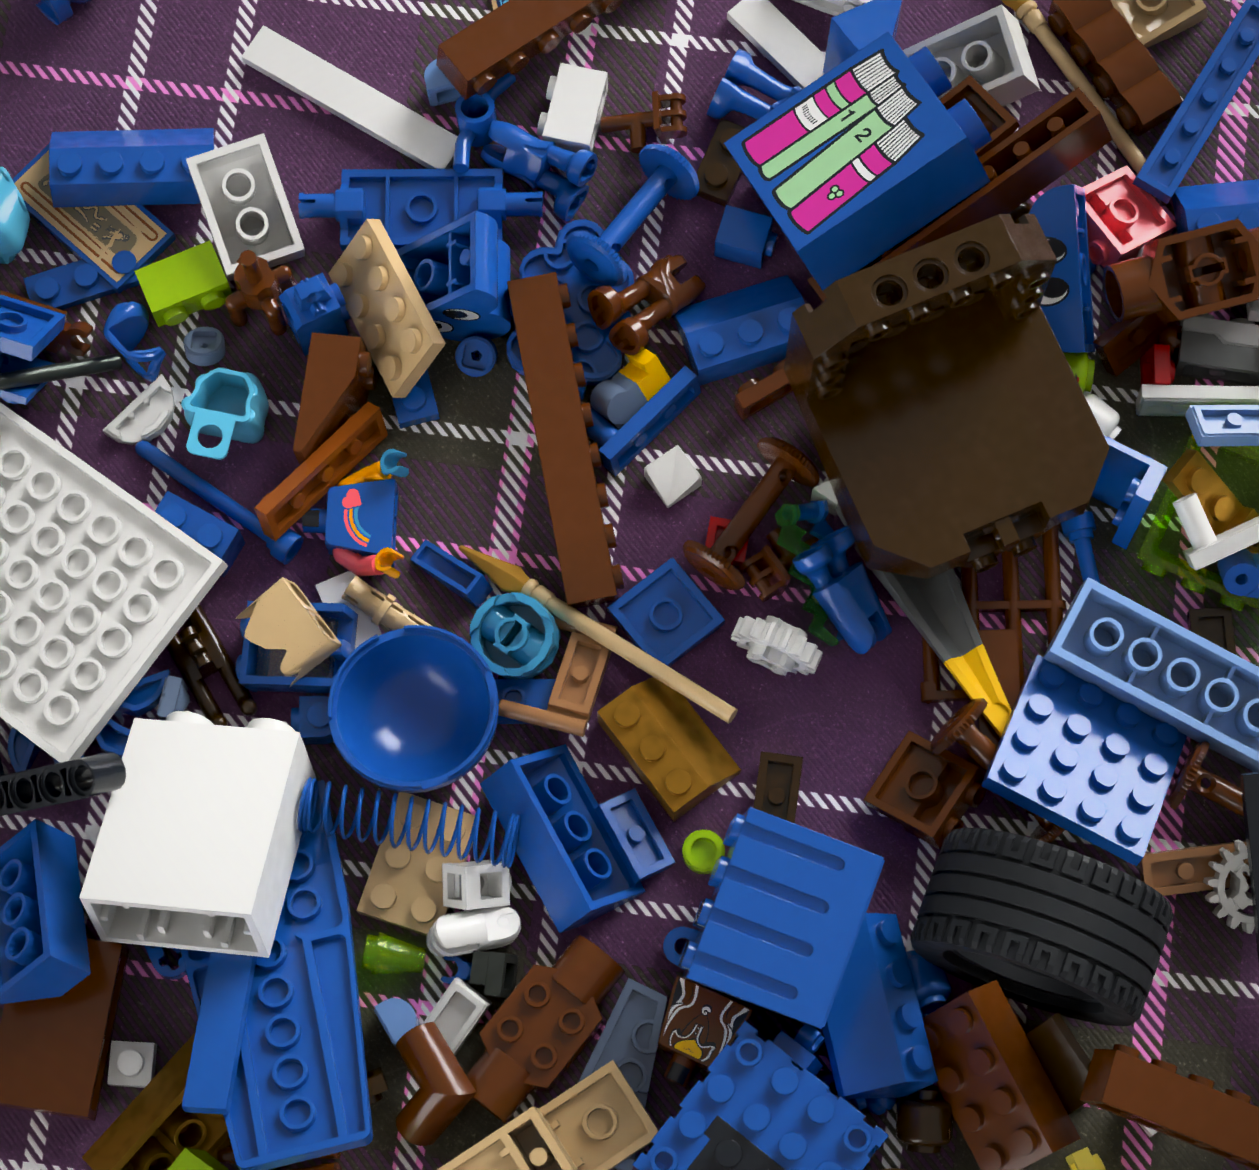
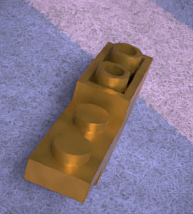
[1162,448,1259,554]

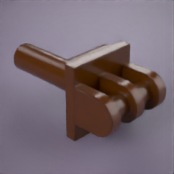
[601,91,687,154]
[738,528,820,602]

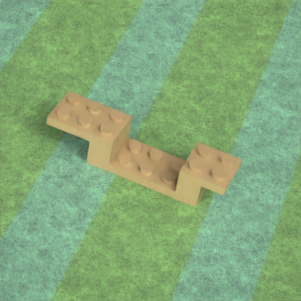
[437,1060,659,1170]

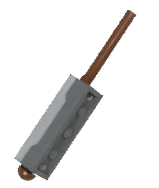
[1158,313,1259,386]

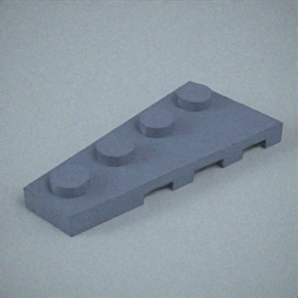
[578,978,667,1170]

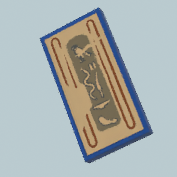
[12,143,176,294]

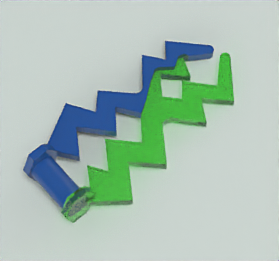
[775,500,843,647]

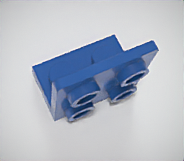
[1092,436,1168,549]

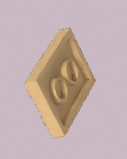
[356,792,481,936]

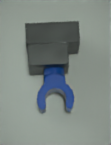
[441,951,519,998]

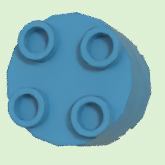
[470,592,561,679]

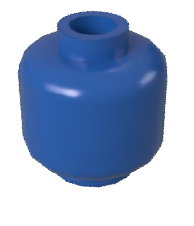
[906,950,952,1018]

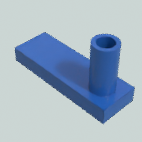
[586,365,701,477]

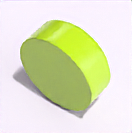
[682,829,725,874]

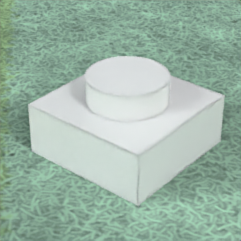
[107,1041,157,1088]

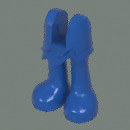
[707,48,802,120]

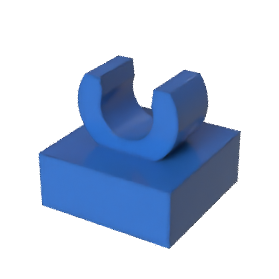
[773,1024,825,1076]

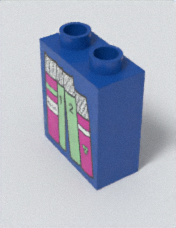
[724,31,992,292]

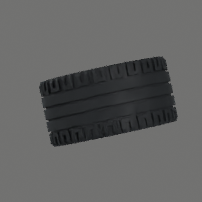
[910,827,1173,1026]

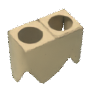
[235,577,342,687]

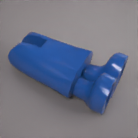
[792,525,892,654]

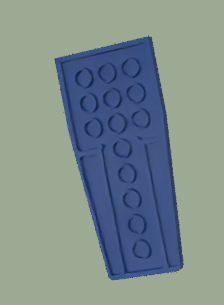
[180,780,373,1170]

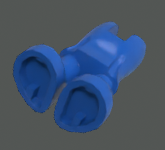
[480,120,598,222]

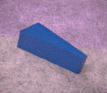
[410,539,493,609]

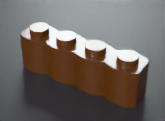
[1048,0,1183,137]

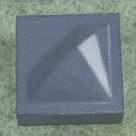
[156,675,190,721]

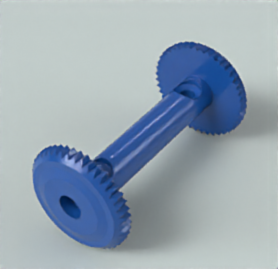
[566,144,699,287]

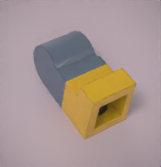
[590,348,671,425]

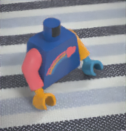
[302,449,409,579]

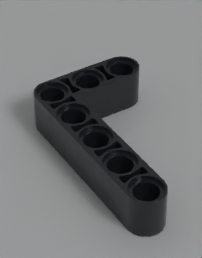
[0,752,126,816]

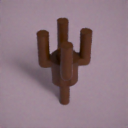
[225,250,296,336]

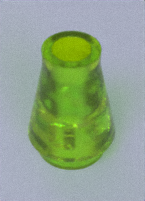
[361,932,426,974]

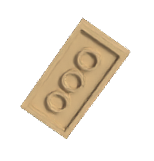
[328,219,446,398]

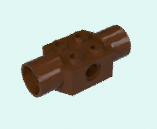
[1103,219,1259,323]
[466,934,625,1124]

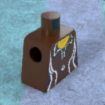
[658,975,753,1088]

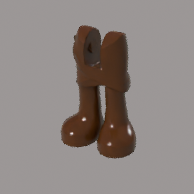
[587,254,706,356]

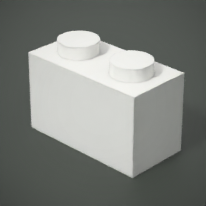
[537,63,608,152]

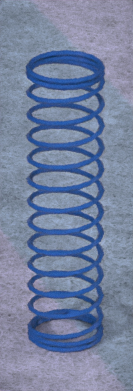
[297,777,520,869]

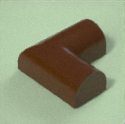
[396,1022,476,1146]

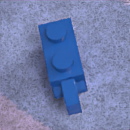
[279,272,351,356]

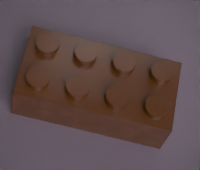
[922,980,1081,1170]

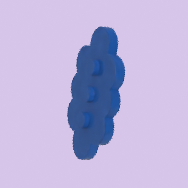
[506,219,634,403]

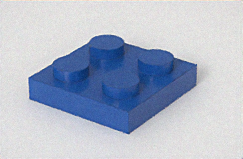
[607,557,725,667]

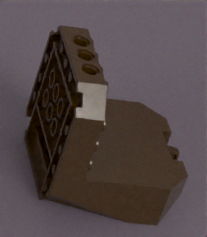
[784,214,1110,579]

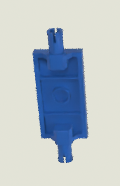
[298,168,543,251]

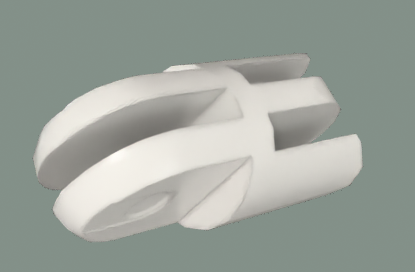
[426,905,521,957]

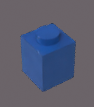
[714,205,778,269]

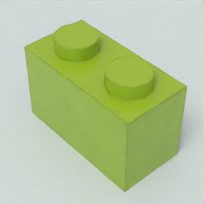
[134,240,232,327]

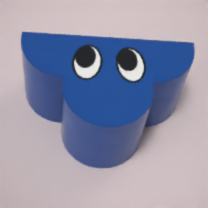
[1029,184,1095,353]
[396,211,511,341]

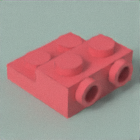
[1082,165,1177,268]

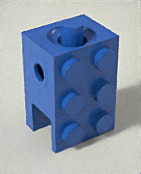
[0,294,66,405]

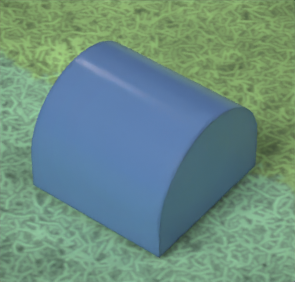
[424,59,461,106]
[374,998,419,1048]

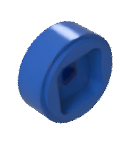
[455,334,498,377]

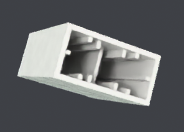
[79,711,316,958]

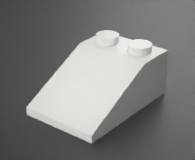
[903,4,1040,106]
[186,133,305,282]

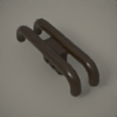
[166,603,258,726]

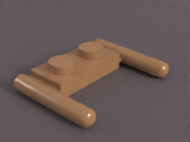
[499,614,618,737]

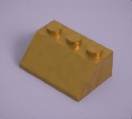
[597,677,741,822]

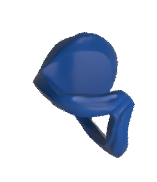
[103,301,166,382]

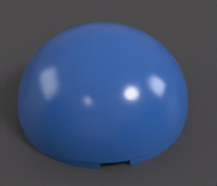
[328,625,499,793]

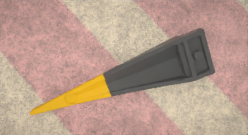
[835,504,1012,738]

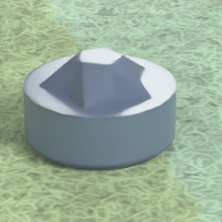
[183,327,226,366]

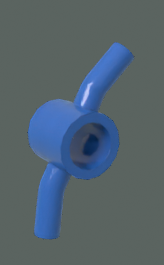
[453,73,516,173]

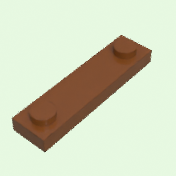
[254,401,388,541]

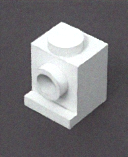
[442,860,512,910]

